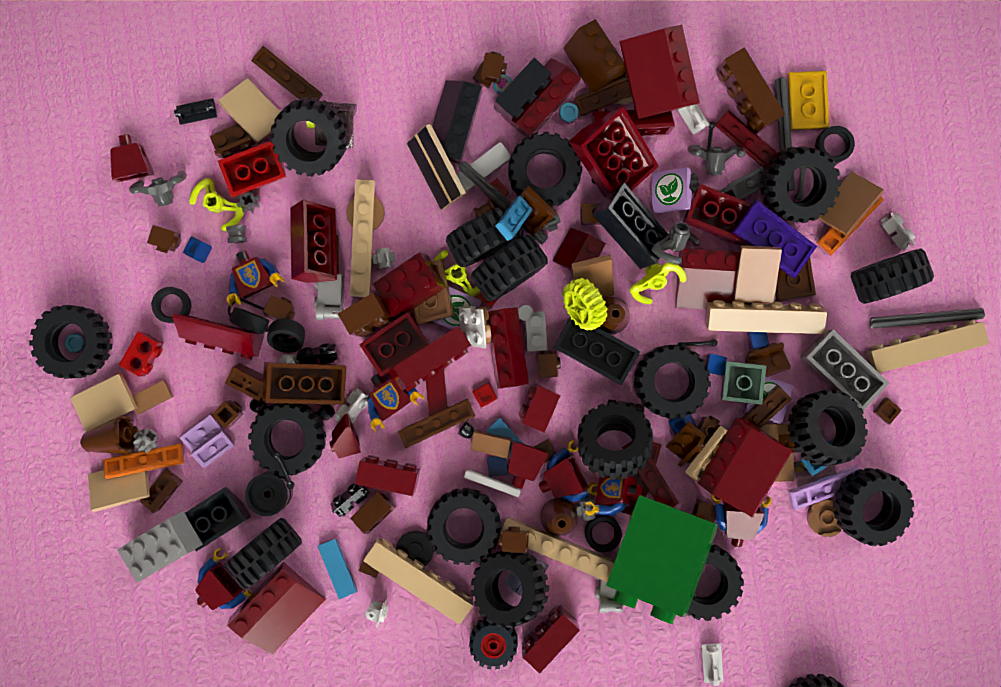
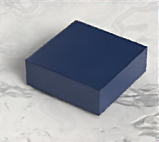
[487,456,508,477]

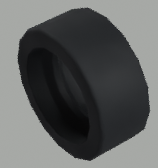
[815,126,855,164]
[151,287,192,324]
[229,307,269,334]
[267,319,305,353]
[584,515,622,553]

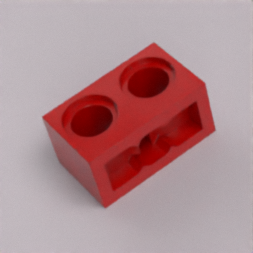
[119,331,164,377]

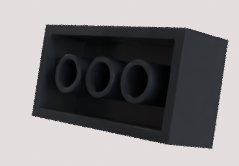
[553,316,641,385]

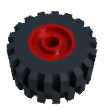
[469,616,518,670]

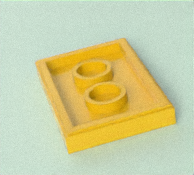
[787,71,830,131]

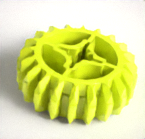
[562,278,608,331]

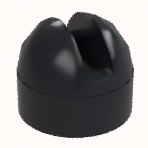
[250,398,267,414]
[318,404,335,420]
[458,422,474,438]

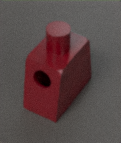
[110,134,154,182]
[508,440,548,489]

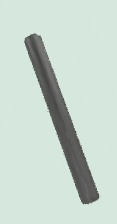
[775,78,795,192]
[458,161,548,244]
[869,308,985,329]

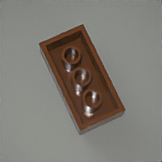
[717,47,785,134]
[338,293,393,338]
[262,362,346,405]

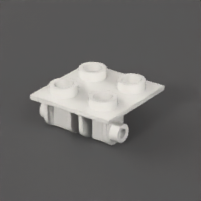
[459,306,487,348]

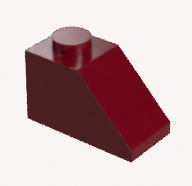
[330,413,361,459]

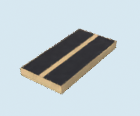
[406,124,466,210]

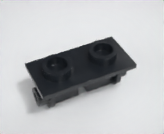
[174,98,217,125]
[296,343,338,364]
[331,483,370,517]

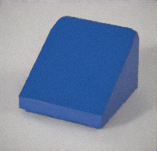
[183,236,212,263]
[747,332,769,349]
[705,353,727,376]
[668,414,697,434]

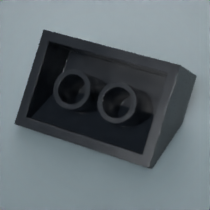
[494,58,551,120]
[185,487,251,552]

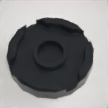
[396,530,434,567]

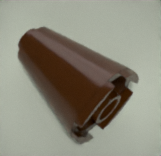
[598,297,630,335]
[80,416,138,454]
[540,497,578,536]

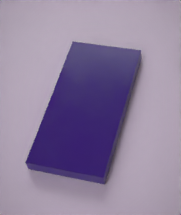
[733,200,817,278]

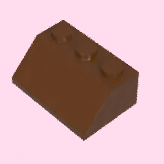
[564,19,625,93]

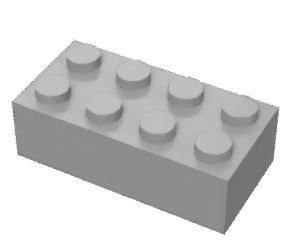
[800,329,889,411]
[117,511,203,583]

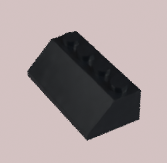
[432,80,482,164]
[592,183,668,269]

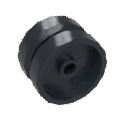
[245,471,293,516]

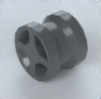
[226,225,247,243]

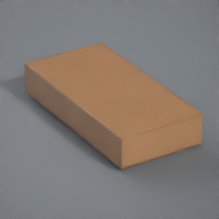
[133,380,173,415]
[471,430,512,459]

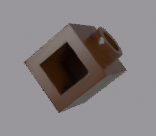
[481,51,507,84]
[580,203,601,225]
[147,225,181,253]
[263,295,295,321]
[537,350,561,378]
[212,400,244,429]
[697,416,723,444]
[499,526,529,553]

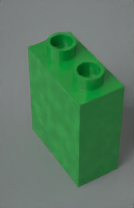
[606,495,718,624]

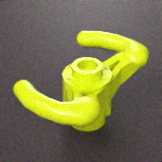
[189,178,244,232]
[433,250,480,297]
[629,262,687,305]

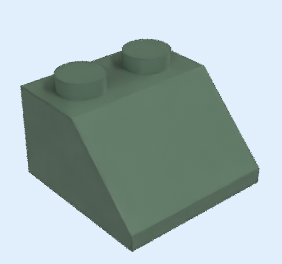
[721,361,766,405]

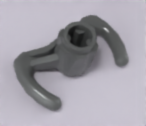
[687,145,746,175]
[129,171,186,207]
[652,222,700,264]

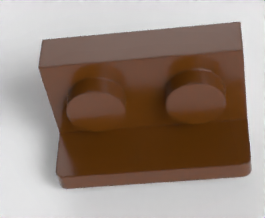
[210,124,255,159]
[745,342,791,378]
[665,421,707,467]

